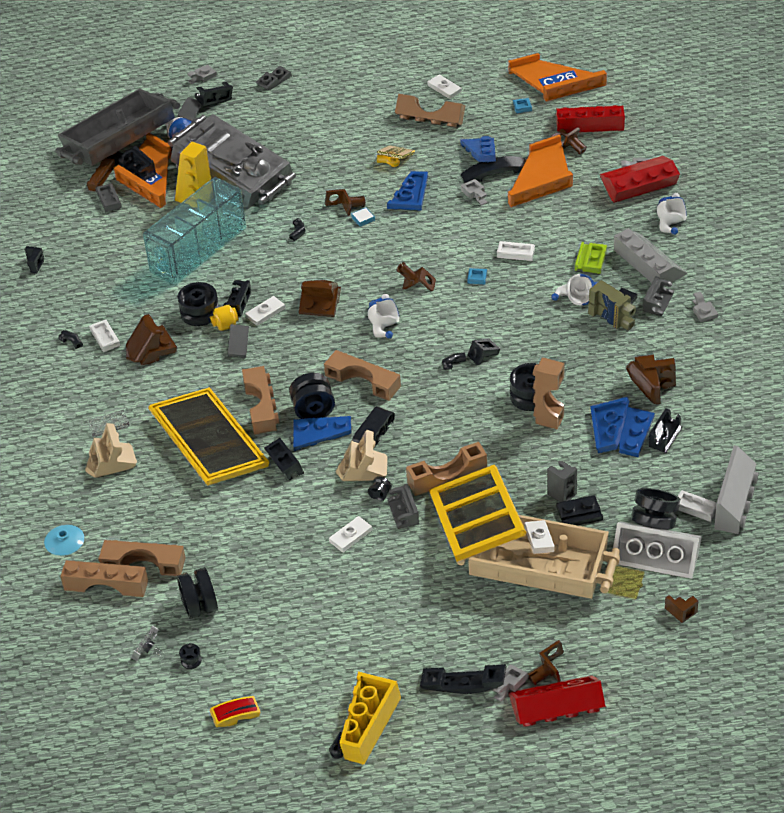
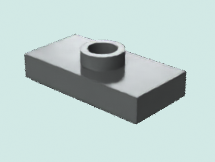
[95,183,122,212]

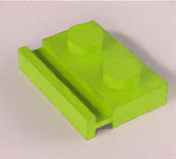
[575,242,607,274]

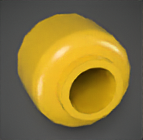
[210,305,239,331]

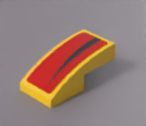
[210,696,261,727]

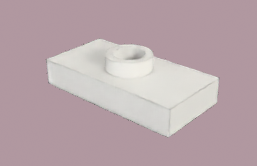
[427,74,462,99]
[497,241,535,261]
[245,296,285,326]
[89,320,120,352]
[678,490,717,522]
[329,516,373,552]
[524,520,555,554]

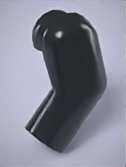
[58,330,83,349]
[441,352,466,370]

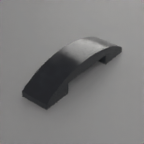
[461,156,526,183]
[420,664,507,694]

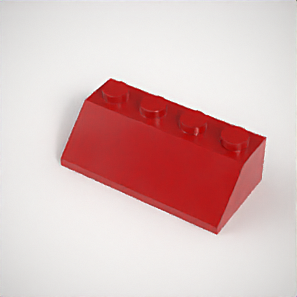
[555,105,625,133]
[600,156,680,203]
[508,675,606,727]

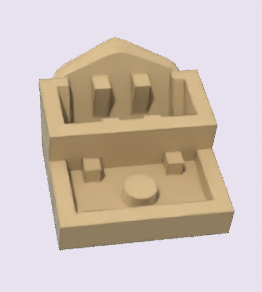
[85,423,137,478]
[336,430,387,481]

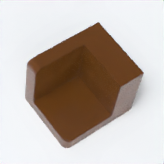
[665,595,698,623]

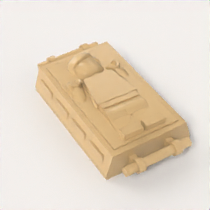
[457,509,620,599]

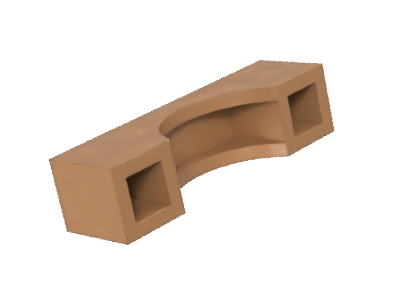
[395,94,466,128]
[324,350,401,401]
[533,357,565,429]
[242,366,279,435]
[406,442,487,496]
[98,540,186,576]
[60,560,148,597]

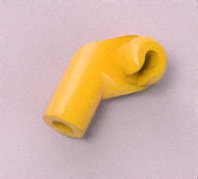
[377,154,400,167]

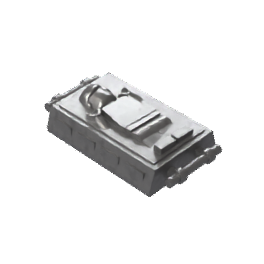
[55,88,180,166]
[168,114,296,210]

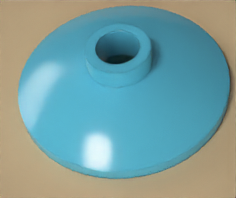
[44,525,84,556]

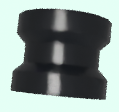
[368,476,392,501]
[179,643,202,669]

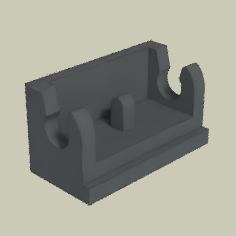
[643,276,674,316]
[547,461,577,502]
[387,484,419,529]

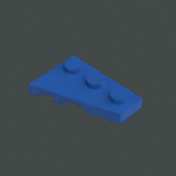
[460,136,496,162]
[387,171,428,210]
[590,397,629,454]
[619,407,655,457]
[293,416,352,451]

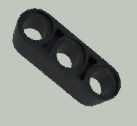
[352,406,395,448]

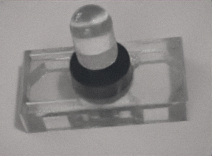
[131,626,165,661]

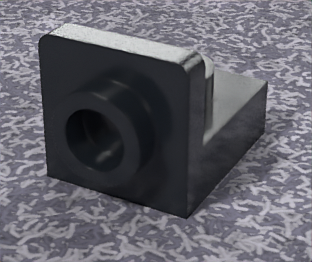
[25,246,45,274]
[467,339,500,365]

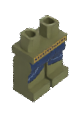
[588,280,636,331]

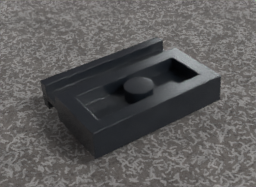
[556,495,603,526]

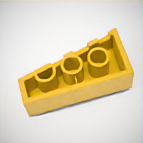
[175,142,214,211]
[340,671,401,765]

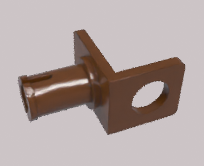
[551,128,587,155]
[325,189,366,216]
[396,262,436,291]
[528,640,564,686]

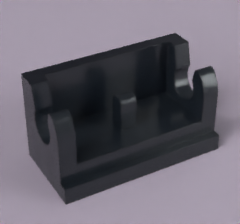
[195,82,233,106]
[122,146,156,181]
[223,280,252,317]
[649,408,683,453]
[264,438,304,480]

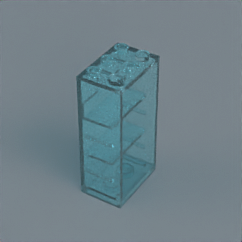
[143,177,246,286]

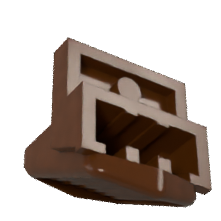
[298,280,341,317]
[125,314,177,365]
[626,354,676,405]

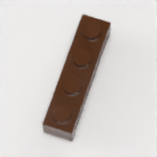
[87,158,116,192]

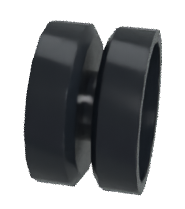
[177,282,219,327]
[510,363,536,411]
[289,373,335,419]
[631,488,681,530]
[177,567,218,619]

